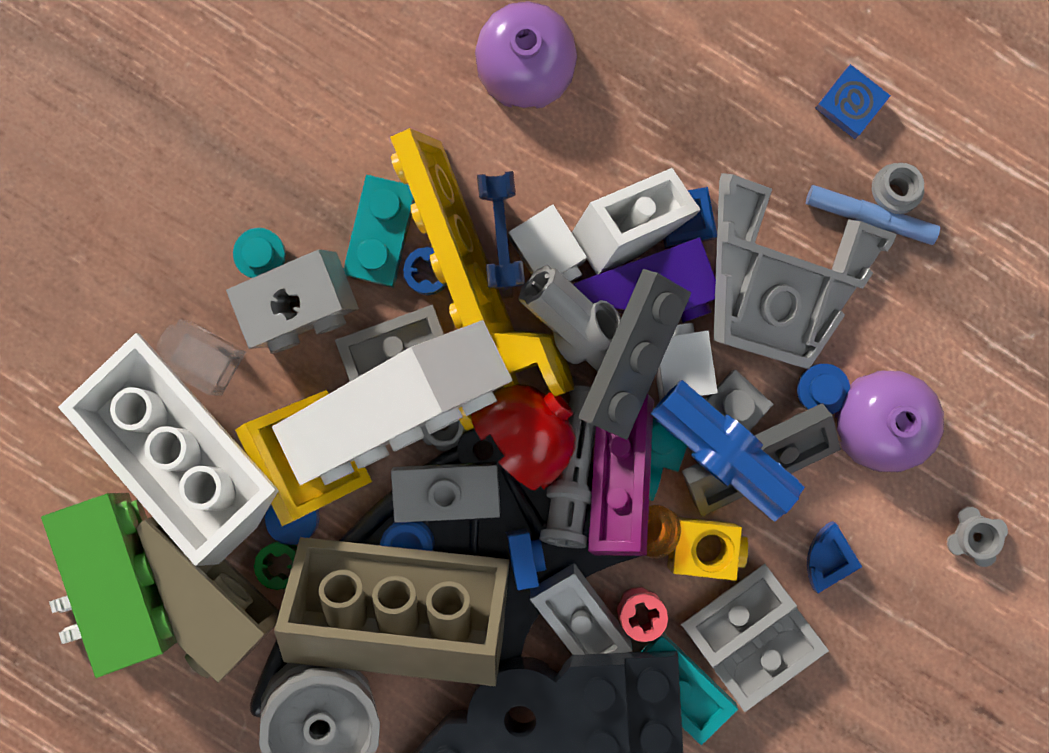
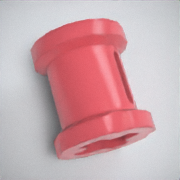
[617,587,668,642]

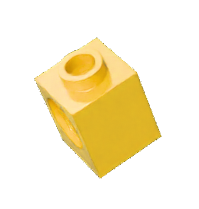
[667,516,748,580]

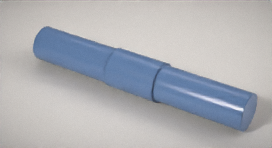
[806,185,940,245]

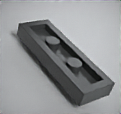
[578,269,691,440]
[682,403,841,517]

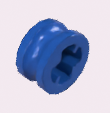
[403,247,447,296]

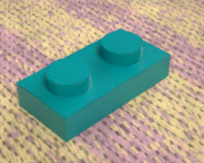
[343,174,415,288]
[641,632,738,745]

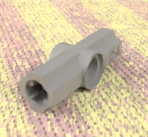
[518,265,621,371]

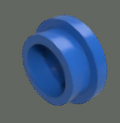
[797,364,850,414]

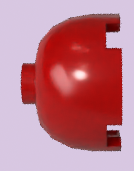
[471,384,576,491]

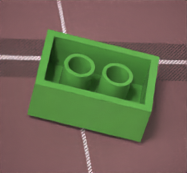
[41,493,177,678]

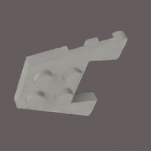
[714,173,897,369]

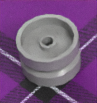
[259,663,380,753]

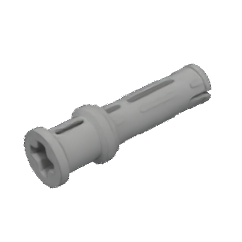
[540,386,596,548]

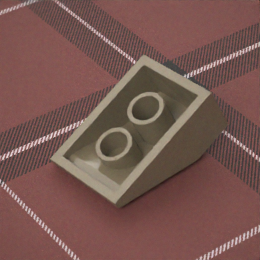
[136,517,280,683]

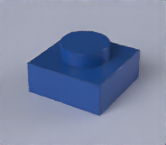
[506,528,546,590]

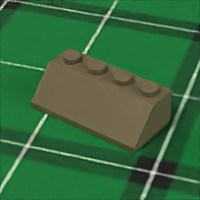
[274,537,509,686]

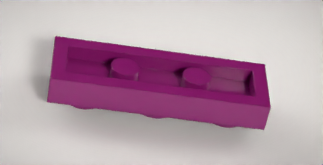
[588,394,654,556]

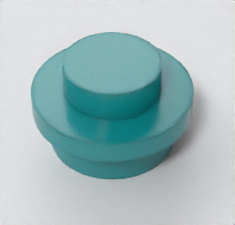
[233,228,286,278]

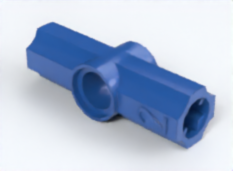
[650,380,805,522]

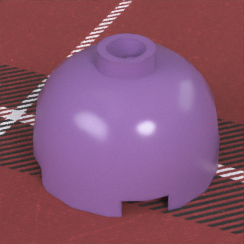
[475,1,577,108]
[835,371,944,472]

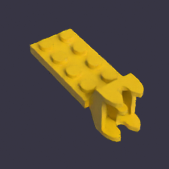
[390,128,574,430]

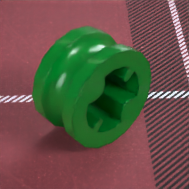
[254,541,297,590]

